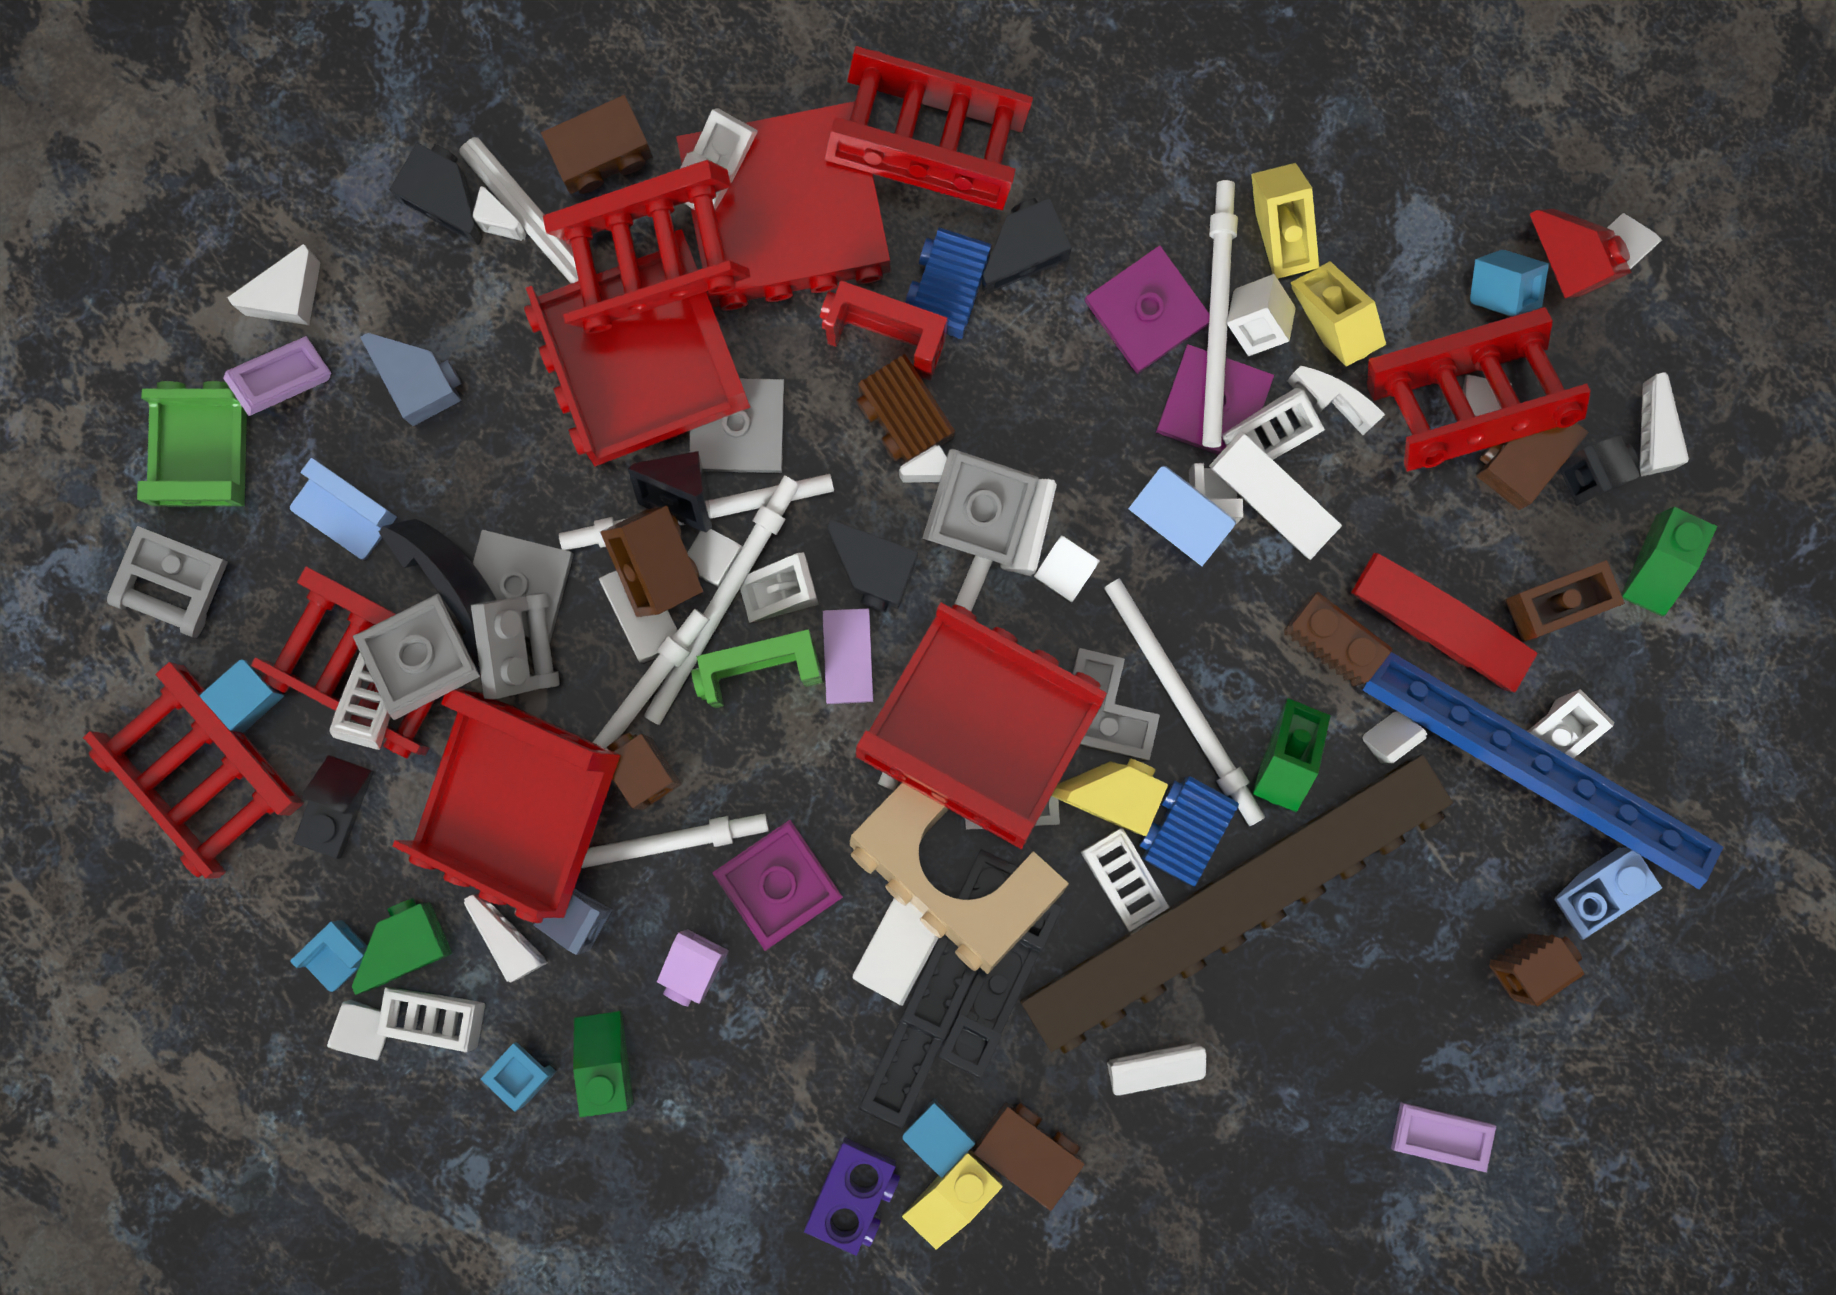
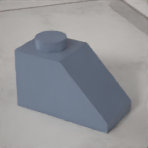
[360,333,462,426]
[534,889,613,955]

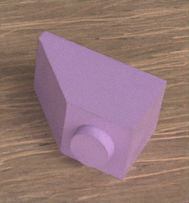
[657,929,729,1007]

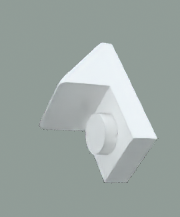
[1527,689,1615,758]

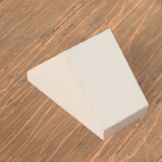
[227,244,320,325]
[740,552,819,623]

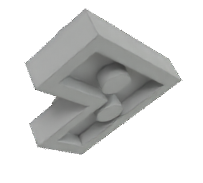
[1072,648,1160,761]

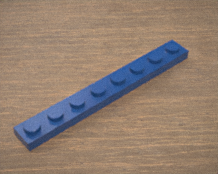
[1363,652,1723,889]

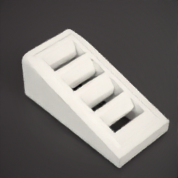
[1640,372,1689,476]
[1221,388,1325,460]
[329,653,391,750]
[1080,827,1169,932]
[464,894,548,982]
[376,987,485,1052]

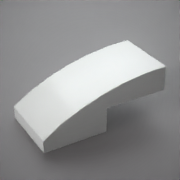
[680,108,758,210]
[1287,366,1385,435]

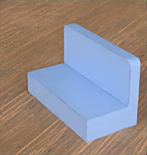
[290,458,397,560]
[1128,466,1236,566]

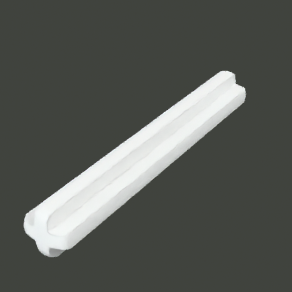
[459,137,578,284]

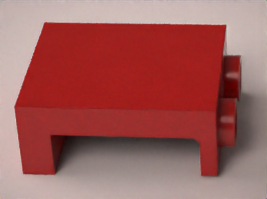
[820,280,948,381]

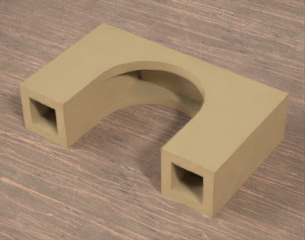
[850,783,1069,974]

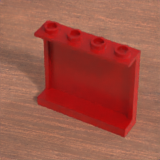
[676,101,891,311]
[524,229,750,467]
[856,602,1107,849]
[392,688,620,923]

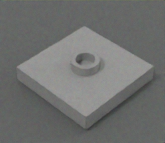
[689,378,785,473]
[922,449,1039,566]
[473,530,574,643]
[353,593,480,720]

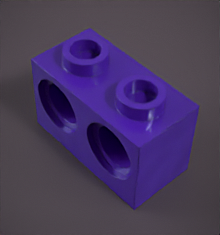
[804,1137,901,1256]

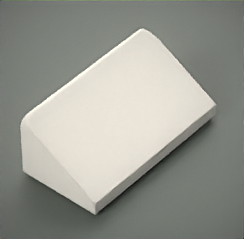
[1000,479,1057,576]
[599,571,678,664]
[853,898,938,1006]
[1107,1043,1206,1095]

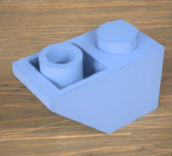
[1554,848,1662,940]

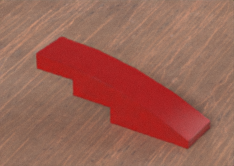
[1351,553,1538,693]

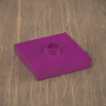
[1084,246,1210,374]
[1156,344,1274,455]
[713,820,843,951]

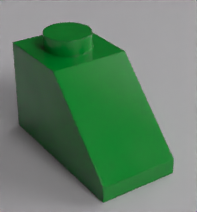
[1621,507,1717,616]
[1253,698,1331,812]
[352,898,453,995]
[573,1010,634,1117]

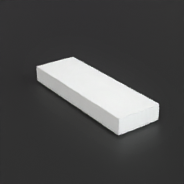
[1209,431,1342,560]

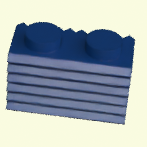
[905,228,992,339]
[1139,776,1239,887]

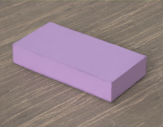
[223,336,331,416]
[823,609,873,704]
[1391,1102,1496,1173]

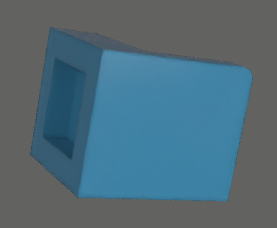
[1470,250,1549,317]
[199,660,285,733]
[290,920,368,992]
[481,1042,557,1112]
[903,1099,975,1178]

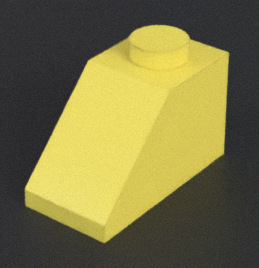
[1251,163,1319,279]
[1291,261,1386,366]
[1052,759,1168,836]
[902,1149,1003,1249]

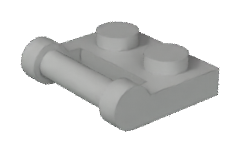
[107,526,228,638]
[471,593,560,699]

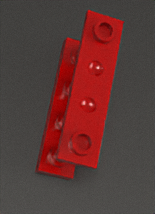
[824,46,1033,211]
[543,159,751,333]
[1367,307,1591,472]
[251,567,435,759]
[83,662,304,879]

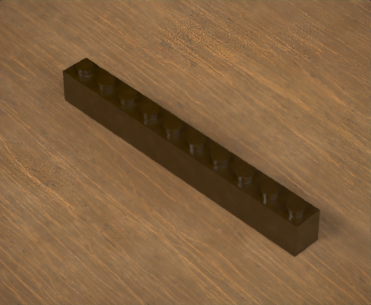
[1019,755,1453,1054]

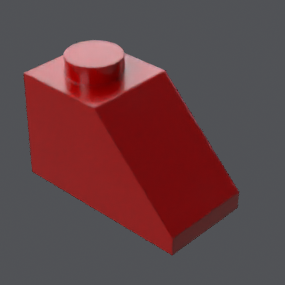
[1530,209,1631,298]

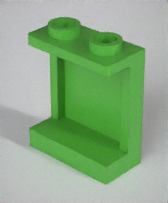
[137,381,247,506]
[691,629,823,708]

